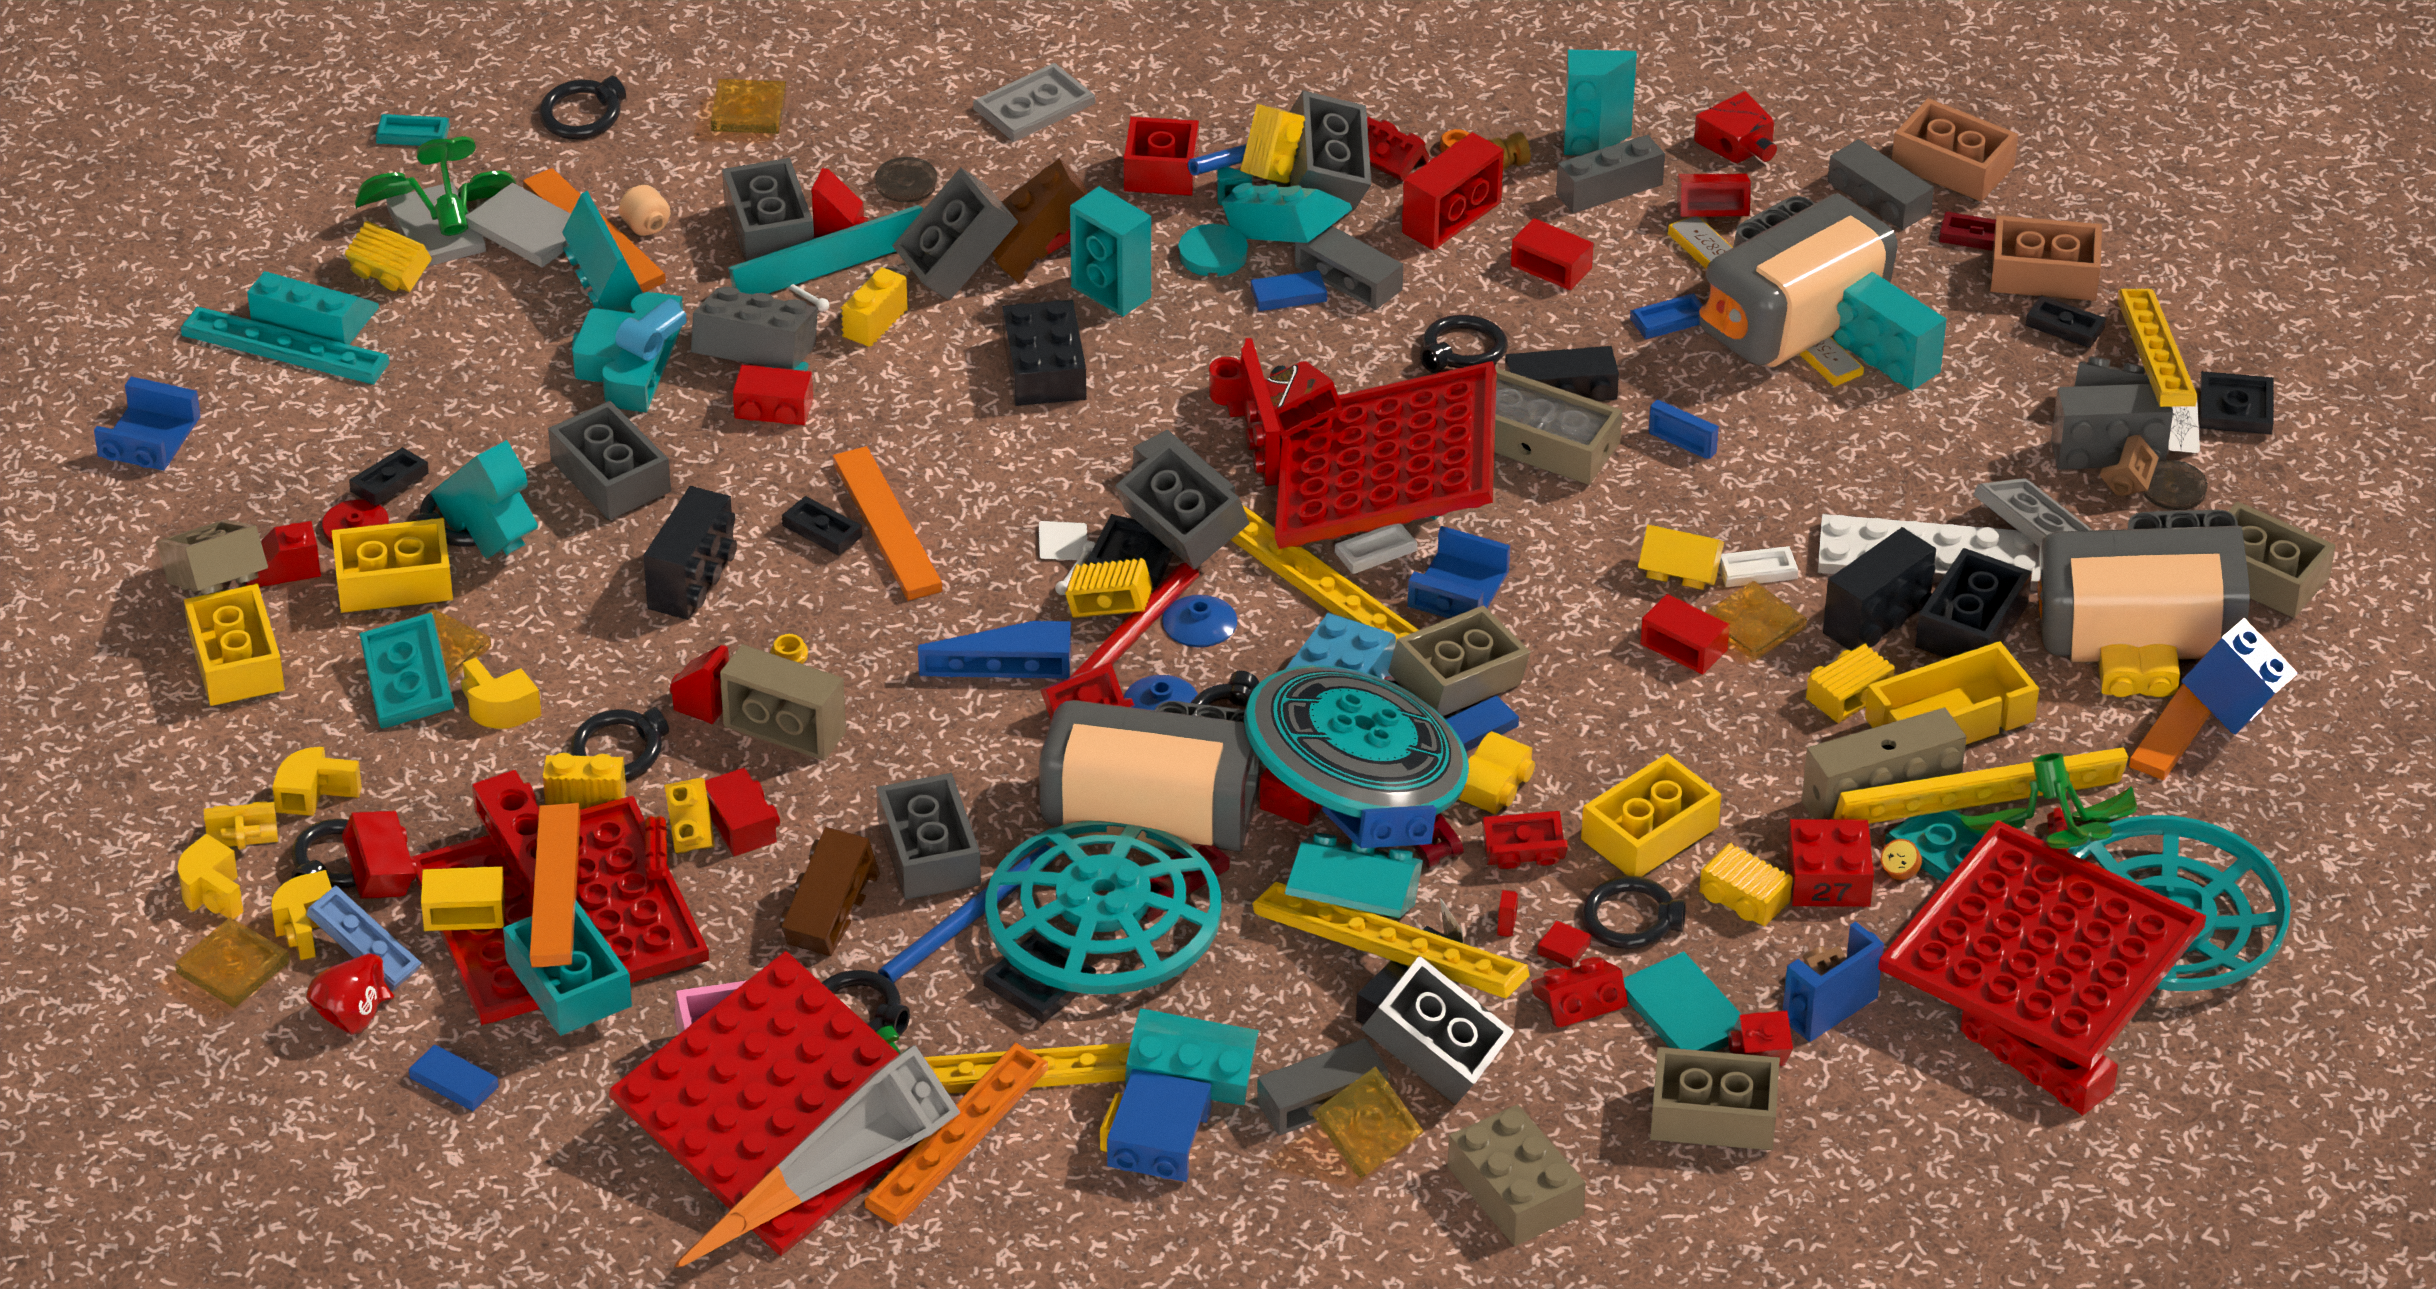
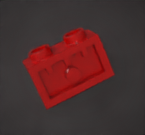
[1367,116,1430,182]

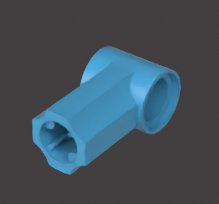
[615,298,687,361]

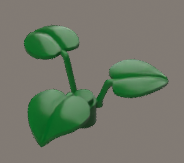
[355,136,517,236]
[1960,753,2138,848]

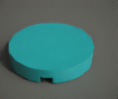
[1178,223,1248,277]

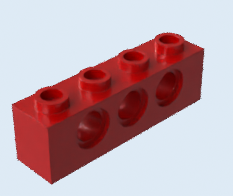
[472,769,581,908]
[1960,1010,2118,1116]

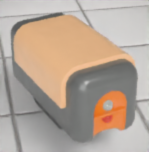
[1698,194,1898,367]
[2037,509,2250,663]
[1039,700,1262,852]

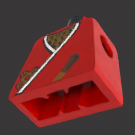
[1265,361,1343,440]

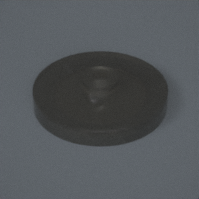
[875,157,937,202]
[2142,460,2208,510]

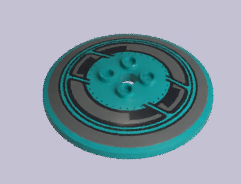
[1244,665,1469,818]

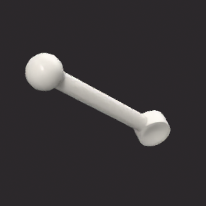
[787,284,830,312]
[1055,541,1096,595]

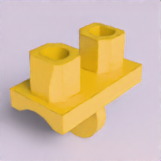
[664,777,715,854]
[204,801,278,850]

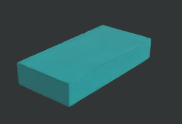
[376,114,450,146]

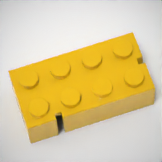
[1865,641,2039,744]

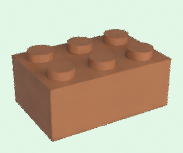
[1892,98,2019,202]
[1990,215,2102,301]

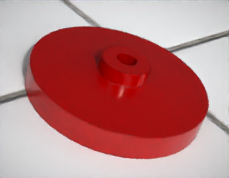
[322,499,389,544]

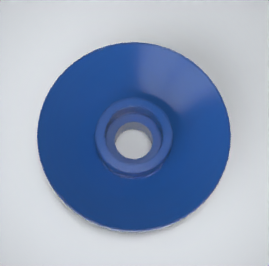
[1163,595,1237,647]
[1124,675,1198,710]

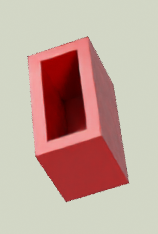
[1677,174,1751,217]
[1511,218,1594,291]
[733,365,813,425]
[1640,594,1730,675]
[705,767,780,857]
[342,811,417,899]

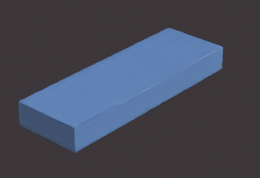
[306,886,421,991]

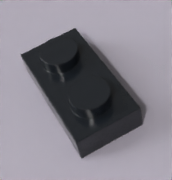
[2025,295,2106,349]
[349,447,429,506]
[782,496,863,556]

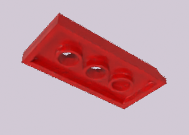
[1209,338,1280,486]

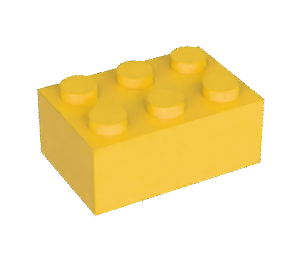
[332,518,453,613]
[183,584,285,706]
[1581,753,1721,877]

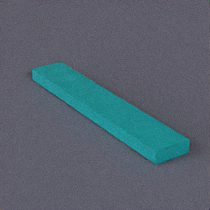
[728,205,923,295]
[181,306,390,385]

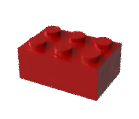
[1402,132,1504,251]

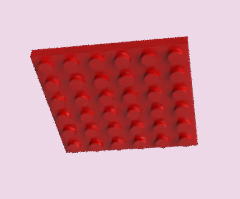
[1274,361,1497,549]
[411,795,709,1026]
[1878,820,2206,1070]
[609,951,921,1256]

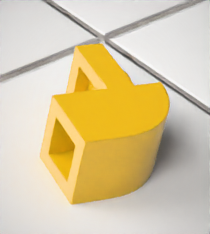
[461,657,542,729]
[272,747,362,816]
[178,834,244,921]
[271,870,332,960]

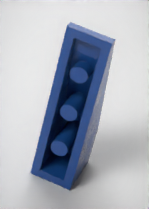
[918,621,1071,679]

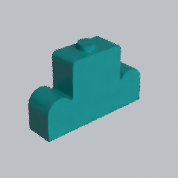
[572,292,683,413]
[430,440,538,559]

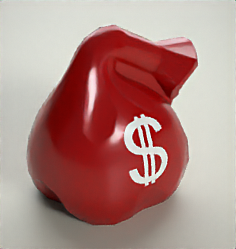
[306,953,395,1035]

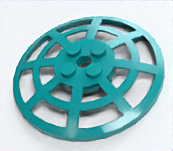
[2067,815,2291,991]
[985,821,1221,994]

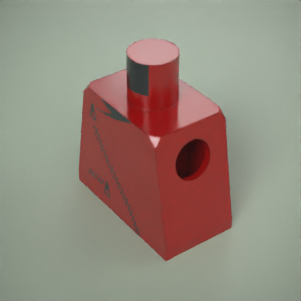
[1694,91,1777,164]

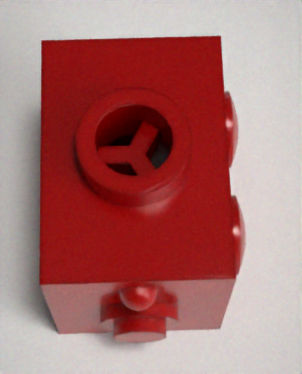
[1260,768,1323,826]
[1728,1010,1793,1066]

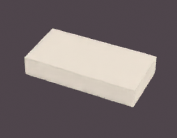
[1335,523,1417,574]
[1719,546,1798,587]

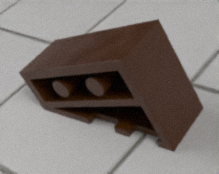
[992,158,1088,284]
[780,826,880,956]

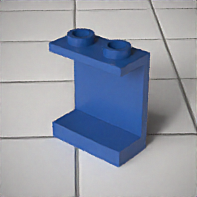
[94,376,201,471]
[1407,526,1510,618]
[2182,618,2298,735]
[1322,805,1437,849]
[1783,921,1884,1042]
[1107,1069,1211,1182]

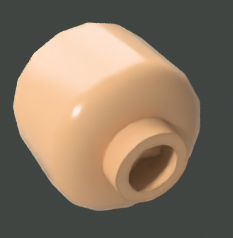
[619,185,671,236]

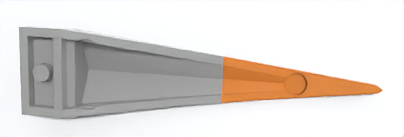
[675,1045,961,1268]

